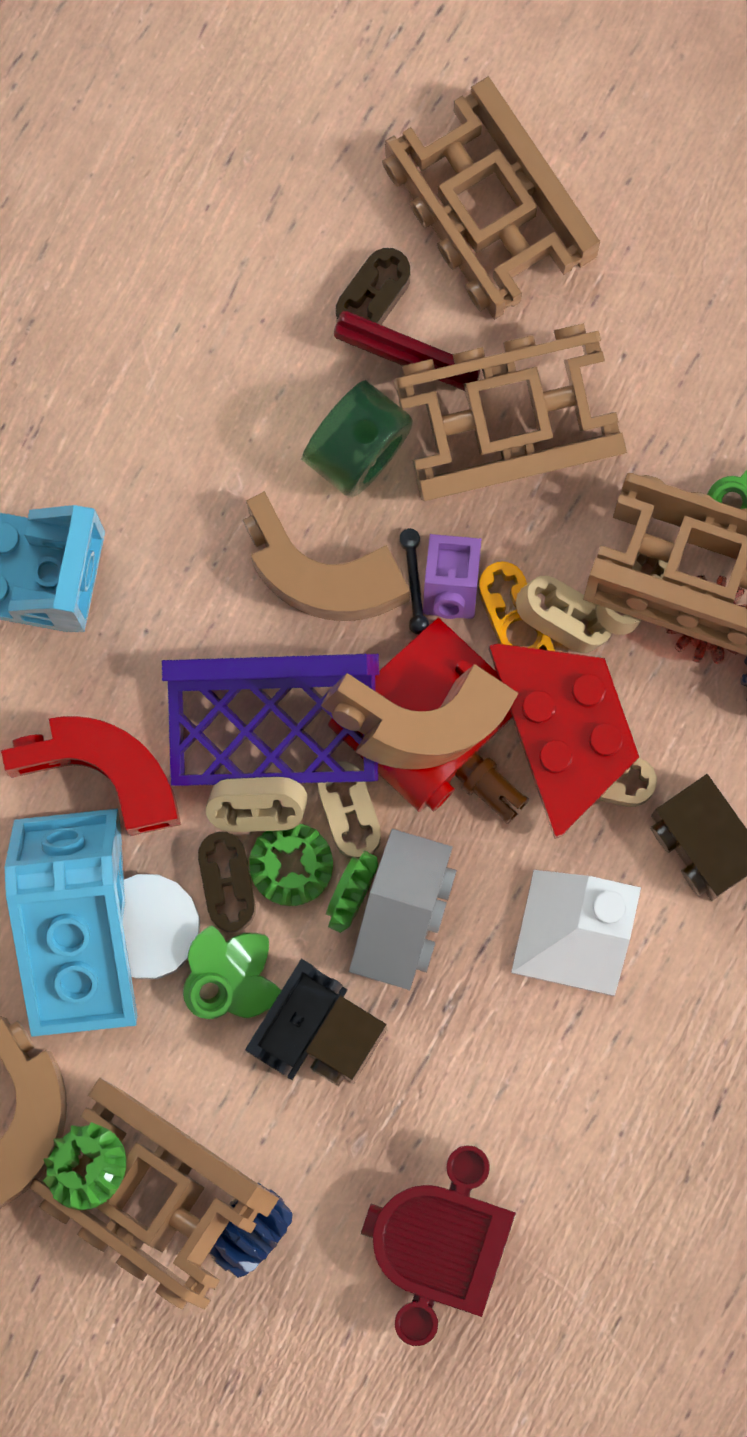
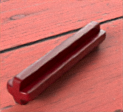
[334,311,480,391]

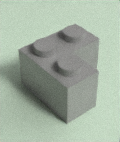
[349,829,457,990]

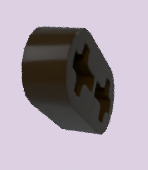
[336,248,410,325]
[198,832,256,932]

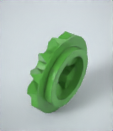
[249,823,333,906]
[326,851,378,933]
[43,1122,126,1210]

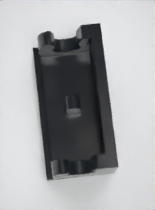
[245,958,348,1080]

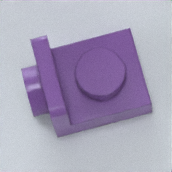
[423,534,482,619]

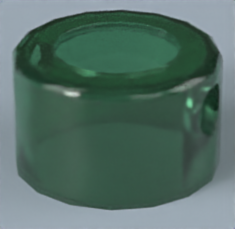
[301,380,413,498]

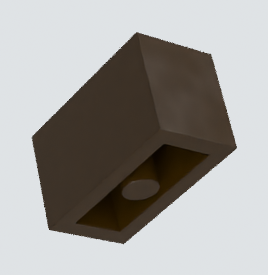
[651,773,747,901]
[306,995,387,1087]

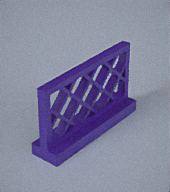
[162,654,379,786]

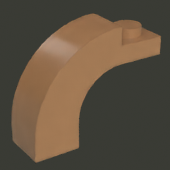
[243,491,410,621]
[321,664,518,769]
[0,1016,67,1209]

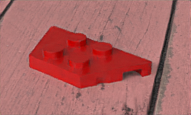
[489,643,639,839]

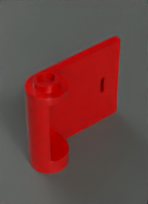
[328,617,512,812]

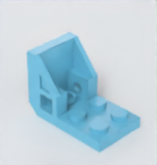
[0,505,105,632]
[4,808,138,1037]

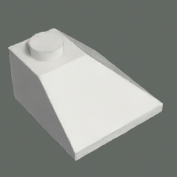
[511,870,641,996]

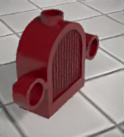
[361,1145,516,1346]

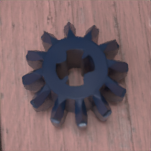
[209,1182,293,1278]

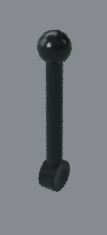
[399,528,429,635]

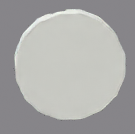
[123,874,200,979]

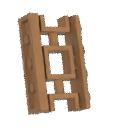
[382,76,600,320]
[393,323,627,501]
[583,473,747,655]
[29,1077,279,1310]

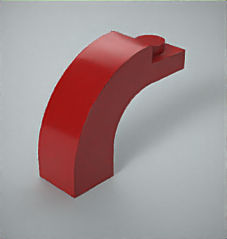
[1,716,181,836]

